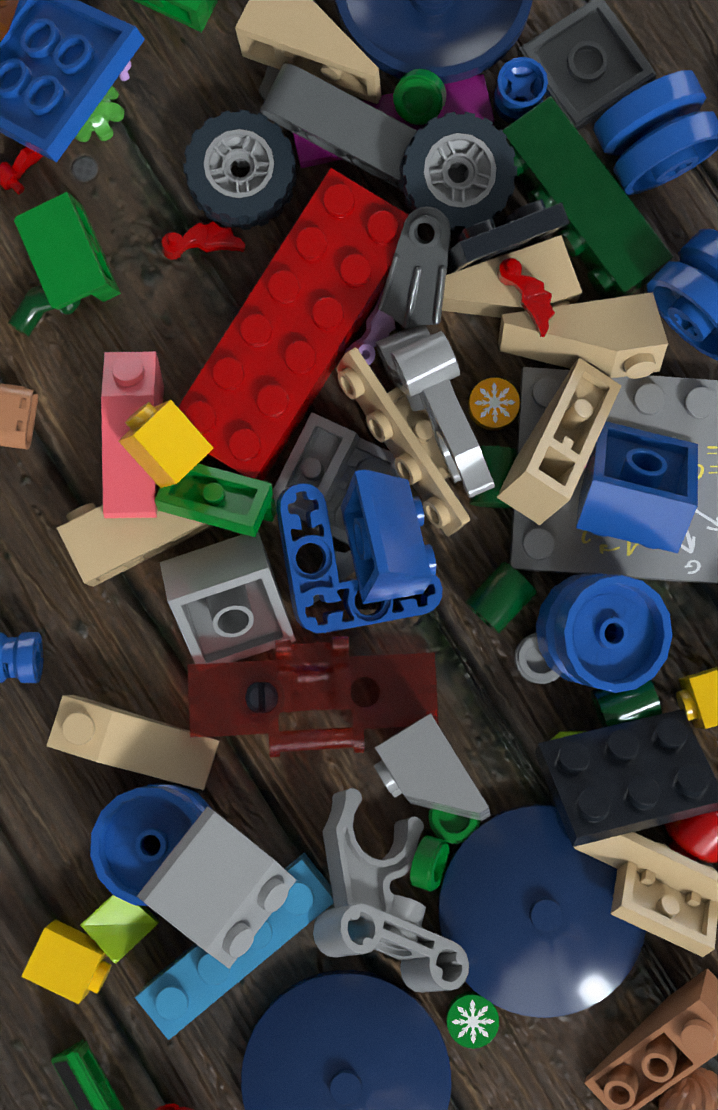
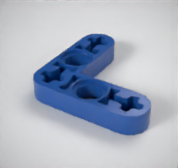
[276,483,443,633]

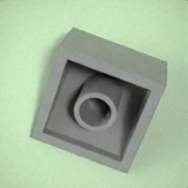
[160,532,296,674]
[374,714,491,821]
[137,806,297,969]

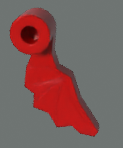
[0,147,43,195]
[162,221,246,260]
[498,258,555,337]

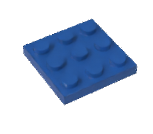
[0,0,145,163]

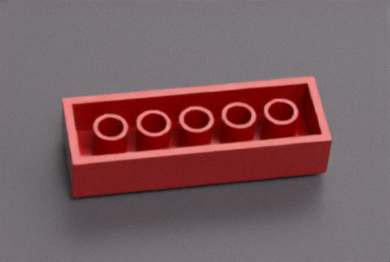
[178,168,409,481]

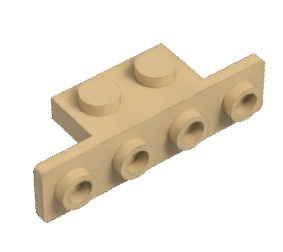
[336,347,470,537]
[574,832,718,957]

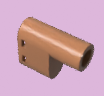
[0,383,38,450]

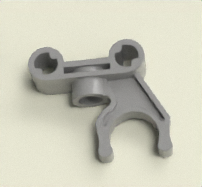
[375,325,495,498]
[313,788,469,993]

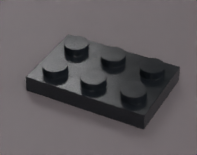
[446,199,569,275]
[535,709,718,847]

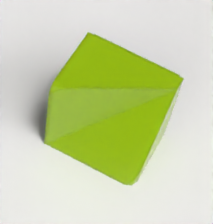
[80,895,159,963]

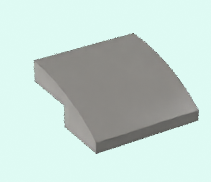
[273,412,400,546]

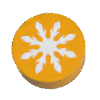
[468,378,520,431]

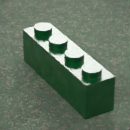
[502,96,674,298]

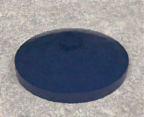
[335,0,533,84]
[438,804,646,1018]
[241,970,451,1110]

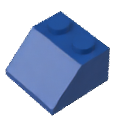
[576,421,698,554]
[340,469,436,604]

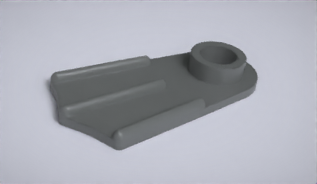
[378,206,451,329]

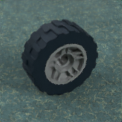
[183,110,297,230]
[399,112,517,234]

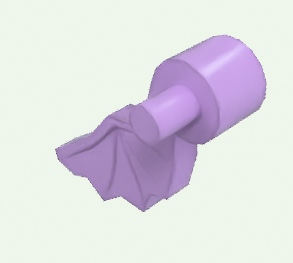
[345,287,396,365]

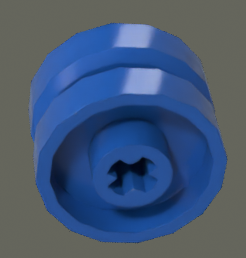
[593,70,718,195]
[647,229,718,360]
[536,572,672,693]
[90,783,212,906]

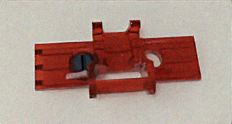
[187,636,439,758]

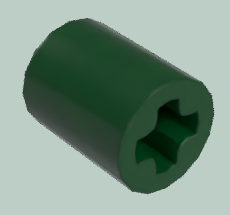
[469,446,519,508]
[465,561,537,634]
[591,680,662,728]

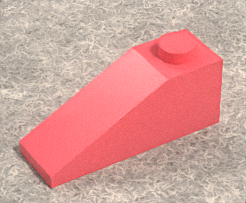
[101,351,164,518]

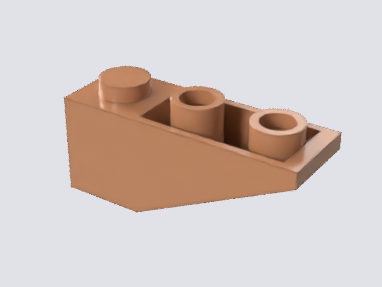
[584,968,718,1110]

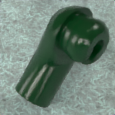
[8,285,81,337]

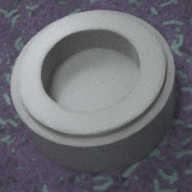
[514,633,560,684]

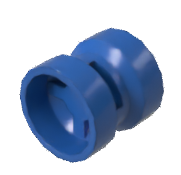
[493,57,548,123]
[0,632,43,683]

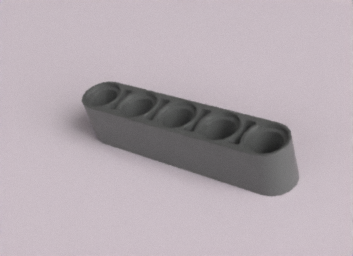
[260,63,467,189]

